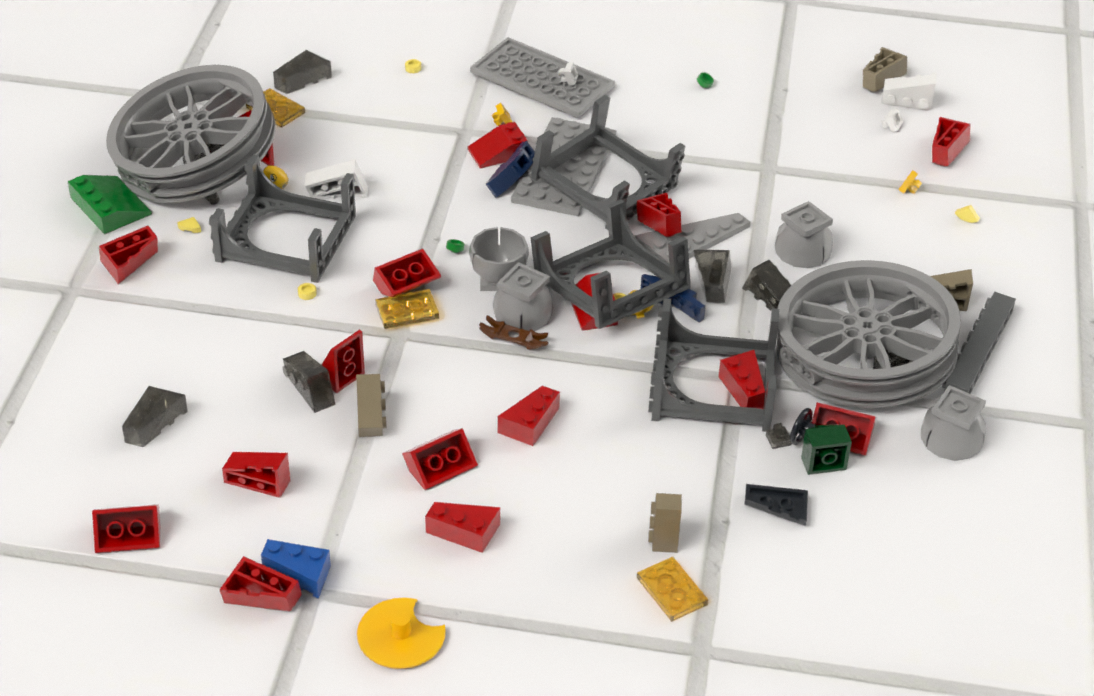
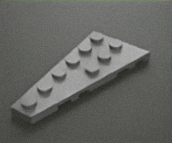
[635,213,750,263]

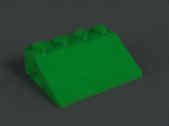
[67,175,152,234]

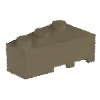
[863,47,907,92]
[930,269,973,311]
[356,374,387,437]
[648,493,682,553]

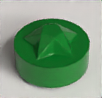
[697,72,714,88]
[446,239,465,253]

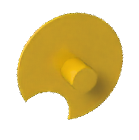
[357,598,446,669]

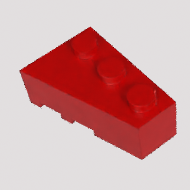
[637,193,682,237]
[425,502,501,553]

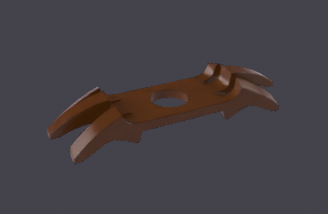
[479,315,549,350]

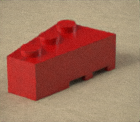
[932,117,970,166]
[99,226,158,284]
[718,350,765,409]
[497,385,560,446]
[222,452,290,498]
[219,556,302,611]

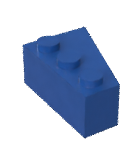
[261,539,331,599]

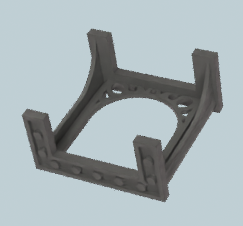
[531,94,685,230]
[209,154,356,283]
[530,199,691,329]
[648,298,780,432]

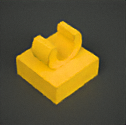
[491,103,512,126]
[898,170,922,194]

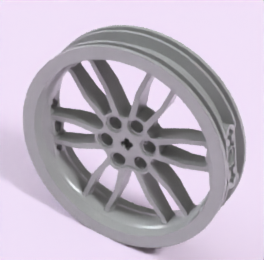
[106,65,276,203]
[777,260,961,408]

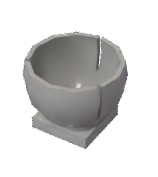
[775,201,833,268]
[469,227,529,291]
[493,262,554,331]
[921,385,986,461]

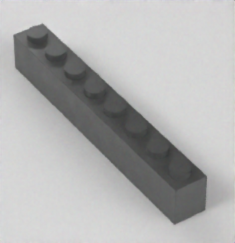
[942,291,1016,394]

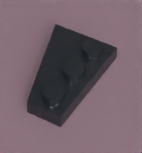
[744,484,808,526]

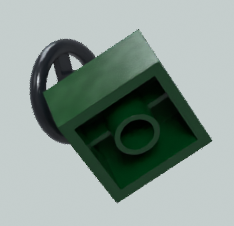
[790,408,852,475]

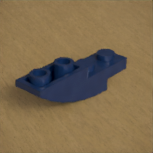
[486,141,535,198]
[640,274,706,323]

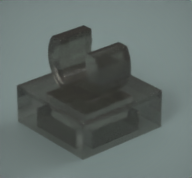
[765,423,791,449]

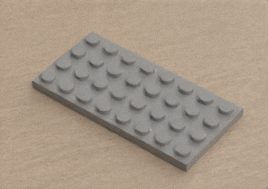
[470,37,615,118]
[511,117,616,216]

